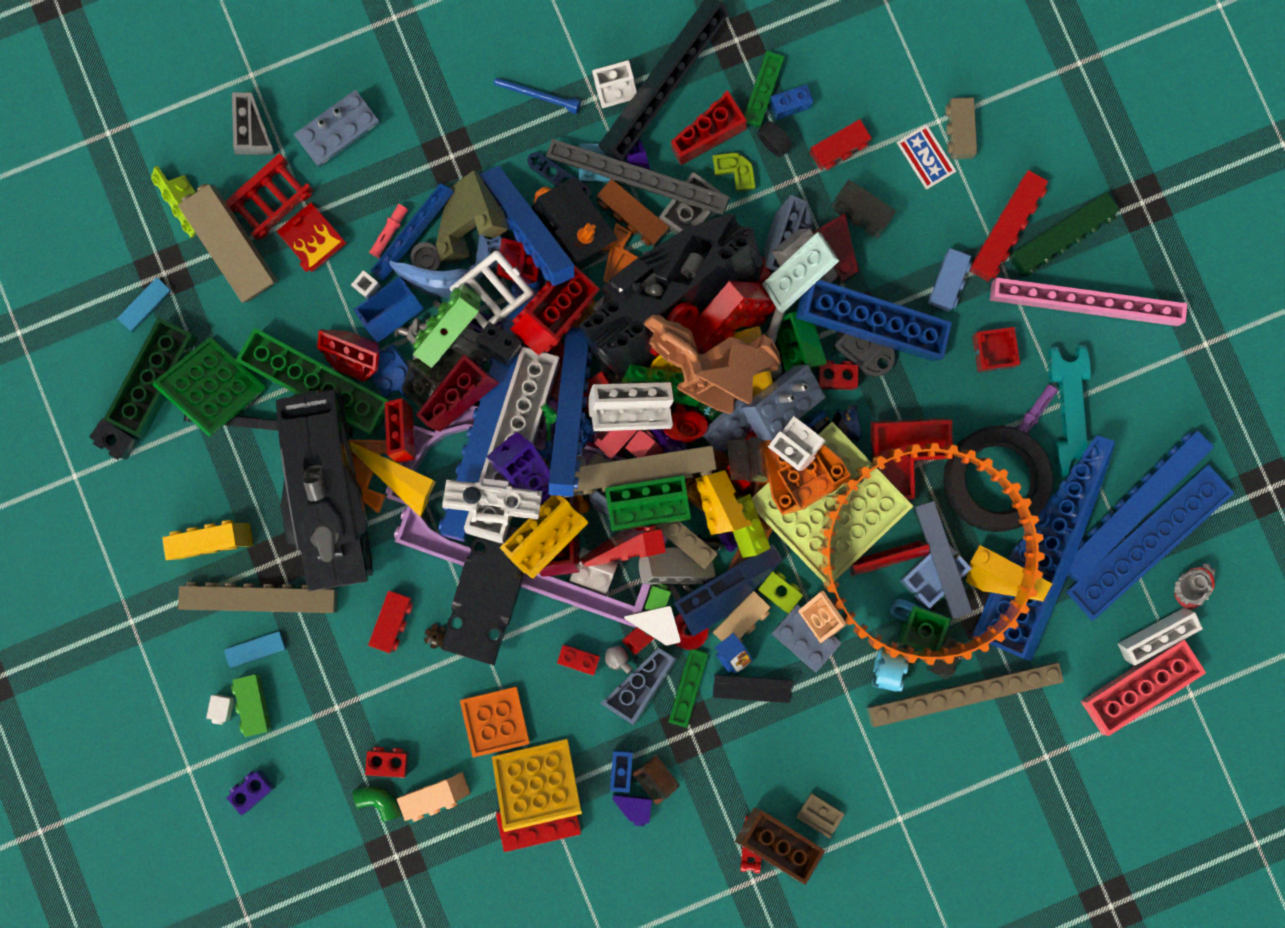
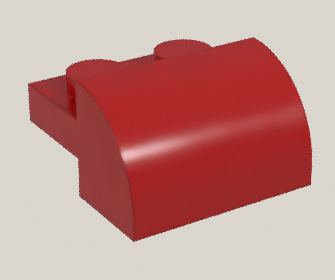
[496,238,539,284]

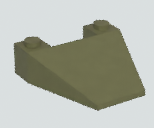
[436,170,508,265]

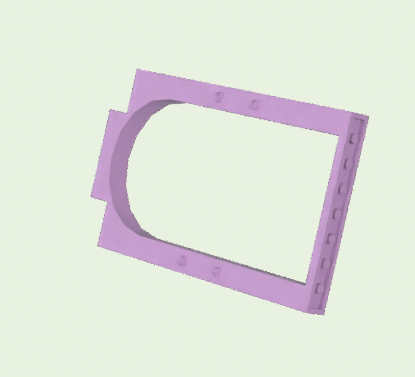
[386,405,676,628]

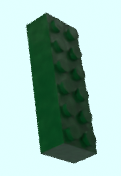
[104,317,198,439]

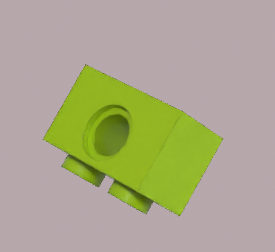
[757,571,803,614]

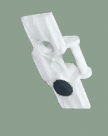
[442,478,542,526]

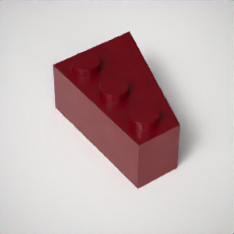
[812,213,858,285]

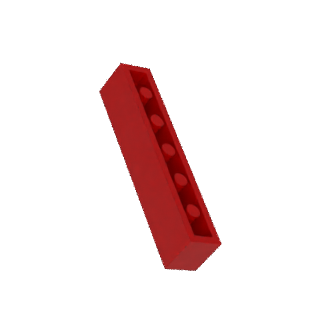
[969,170,1048,282]

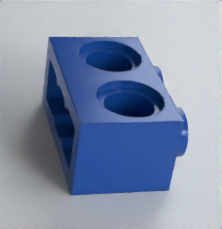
[770,85,813,120]

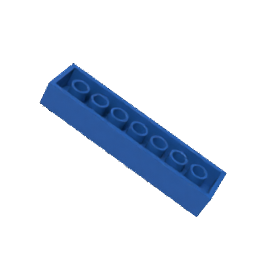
[796,280,952,361]

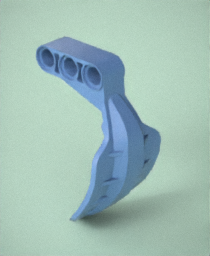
[390,235,501,298]

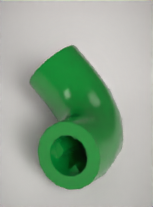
[352,786,401,822]

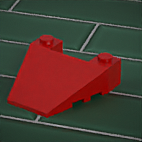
[580,525,666,567]

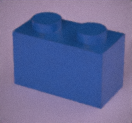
[610,749,633,793]

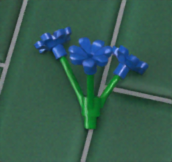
[537,403,596,458]

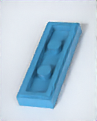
[117,277,172,332]
[224,631,286,668]

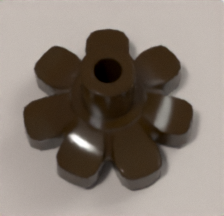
[424,624,446,649]

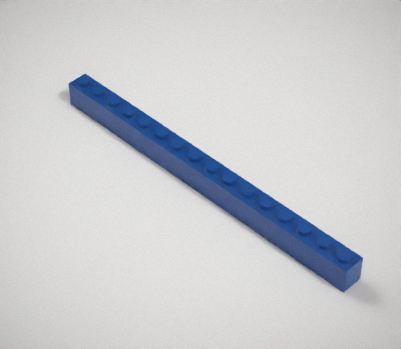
[438,267,545,542]

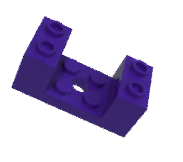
[486,431,565,506]

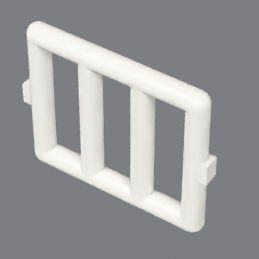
[450,250,534,329]

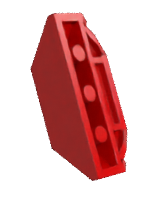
[317,329,379,382]

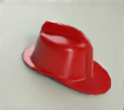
[663,412,708,443]

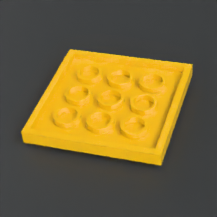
[492,739,582,832]

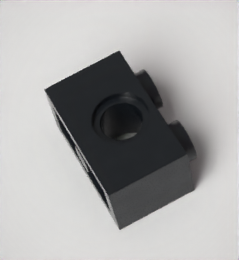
[89,418,139,460]

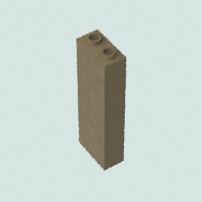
[178,183,278,303]

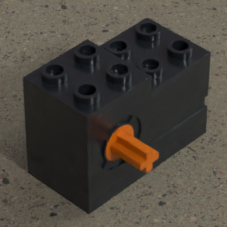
[532,177,618,270]

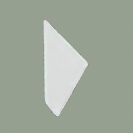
[624,606,680,645]

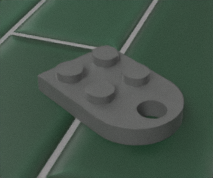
[834,334,895,377]

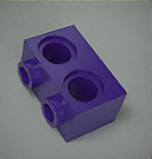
[226,770,275,816]

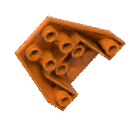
[761,440,851,515]

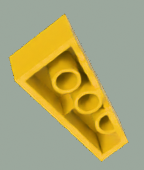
[162,520,254,560]

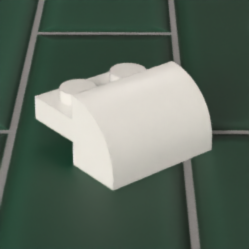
[592,60,637,109]
[768,416,826,471]
[570,548,619,596]

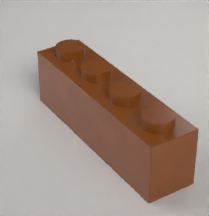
[597,179,669,248]

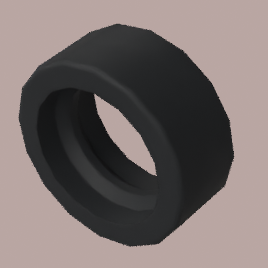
[757,121,793,157]

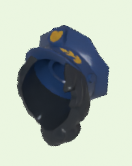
[831,405,861,442]

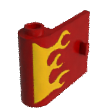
[276,202,347,273]

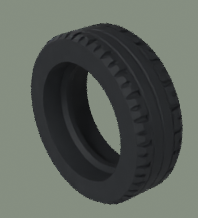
[943,425,1054,532]

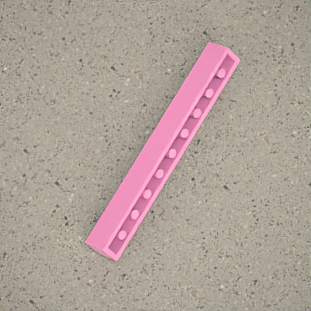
[990,278,1187,326]

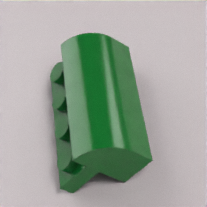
[605,475,691,531]

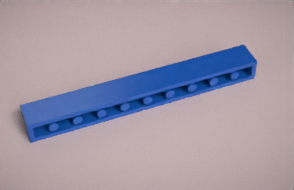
[549,327,592,497]
[1068,430,1214,582]

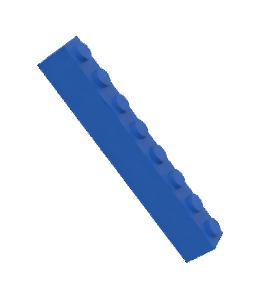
[479,166,574,286]

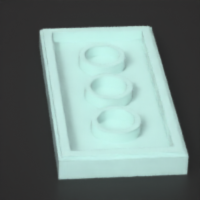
[762,232,839,313]

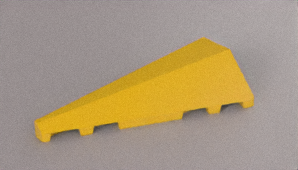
[350,442,436,516]

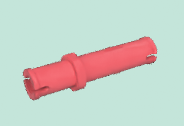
[369,204,409,259]

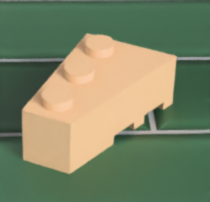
[397,772,471,822]

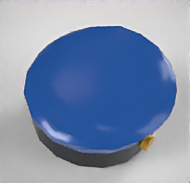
[803,410,831,434]

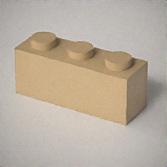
[713,591,770,642]

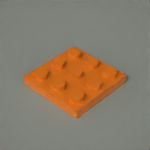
[460,686,530,757]

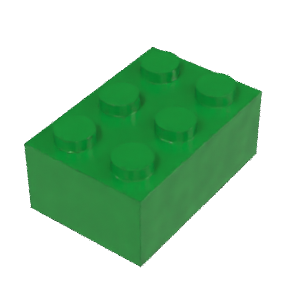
[776,311,827,372]

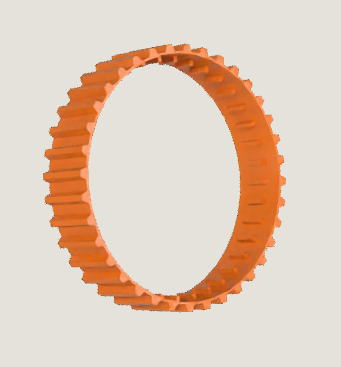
[818,443,1045,665]

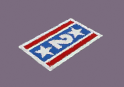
[896,124,956,190]

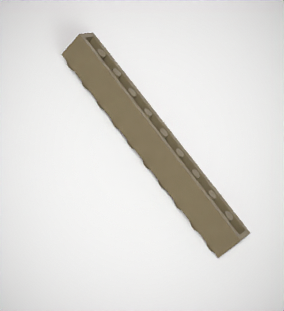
[867,662,1064,727]

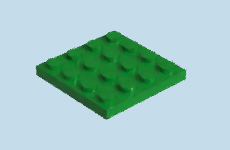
[153,337,266,437]

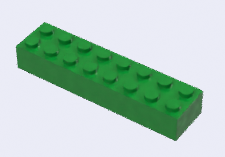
[235,327,389,436]

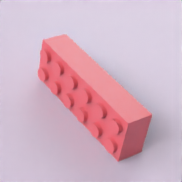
[1081,640,1206,736]

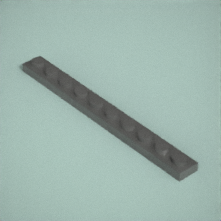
[546,139,730,216]

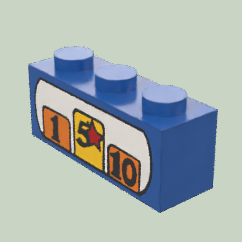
[715,633,754,675]

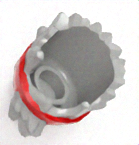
[1174,563,1215,610]

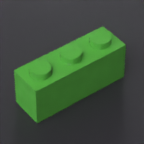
[231,674,272,737]

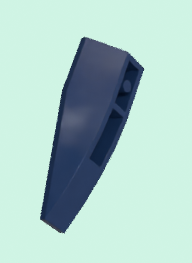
[674,544,783,636]

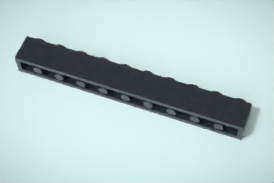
[598,0,730,161]

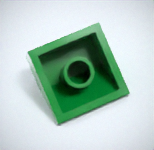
[898,606,951,651]

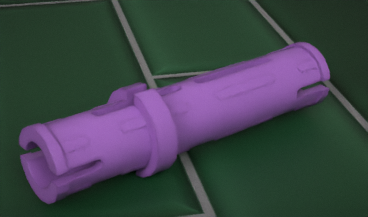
[1017,384,1058,434]

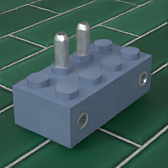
[294,89,380,167]
[741,364,825,441]

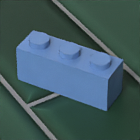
[927,248,972,312]

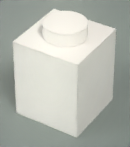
[351,270,382,299]
[206,694,235,725]

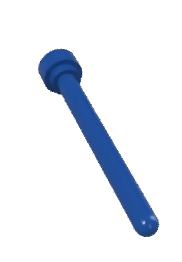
[493,78,581,115]

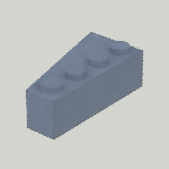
[600,648,677,725]

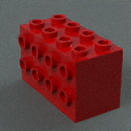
[510,265,600,356]

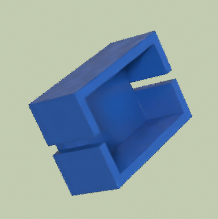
[353,276,424,343]

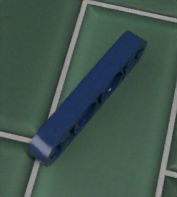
[527,152,591,199]

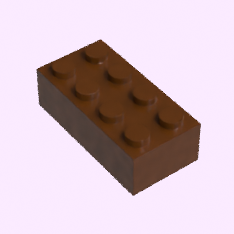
[734,807,825,885]

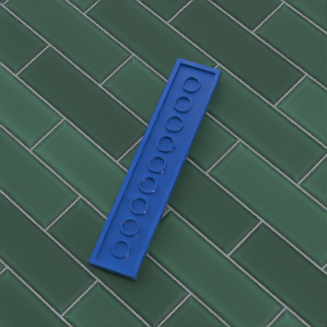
[1065,464,1234,621]

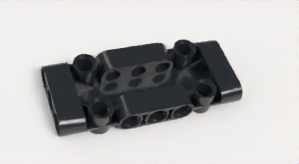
[441,526,524,665]

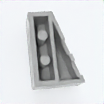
[232,93,274,155]

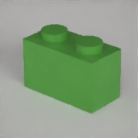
[645,584,671,610]

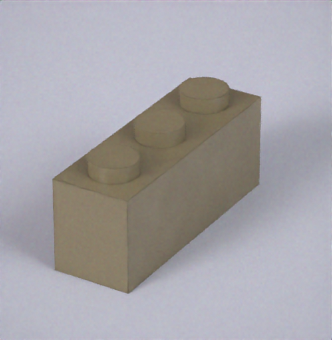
[945,98,977,159]

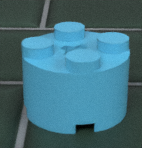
[872,649,908,692]

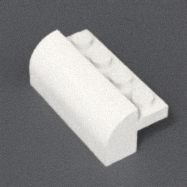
[589,382,673,431]

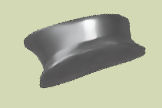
[411,242,443,271]

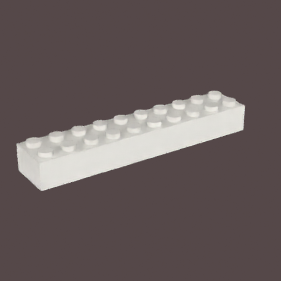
[464,347,560,544]

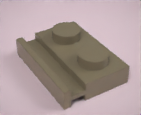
[796,793,845,838]

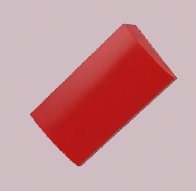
[849,540,930,577]

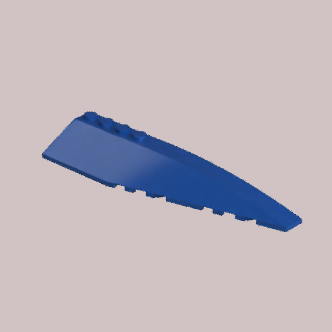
[972,435,1116,661]

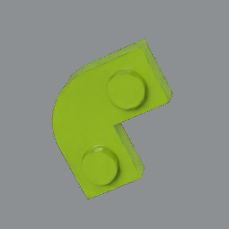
[712,153,755,192]

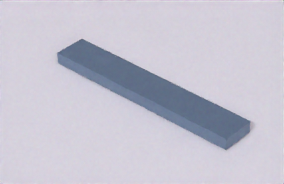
[915,501,972,619]

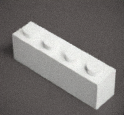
[1118,608,1202,665]

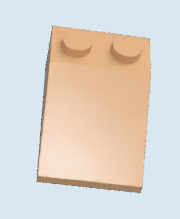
[798,591,846,643]

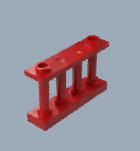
[226,153,314,241]

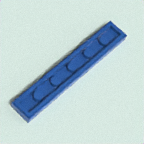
[371,183,454,281]

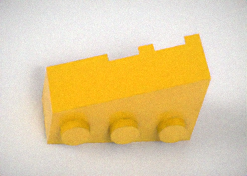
[696,470,752,535]

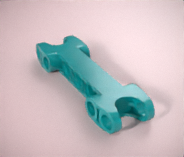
[1047,344,1093,477]

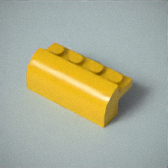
[500,495,588,579]

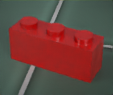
[809,119,872,171]
[385,398,415,463]
[368,591,414,654]

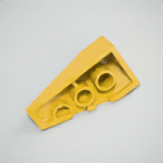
[966,545,1052,601]

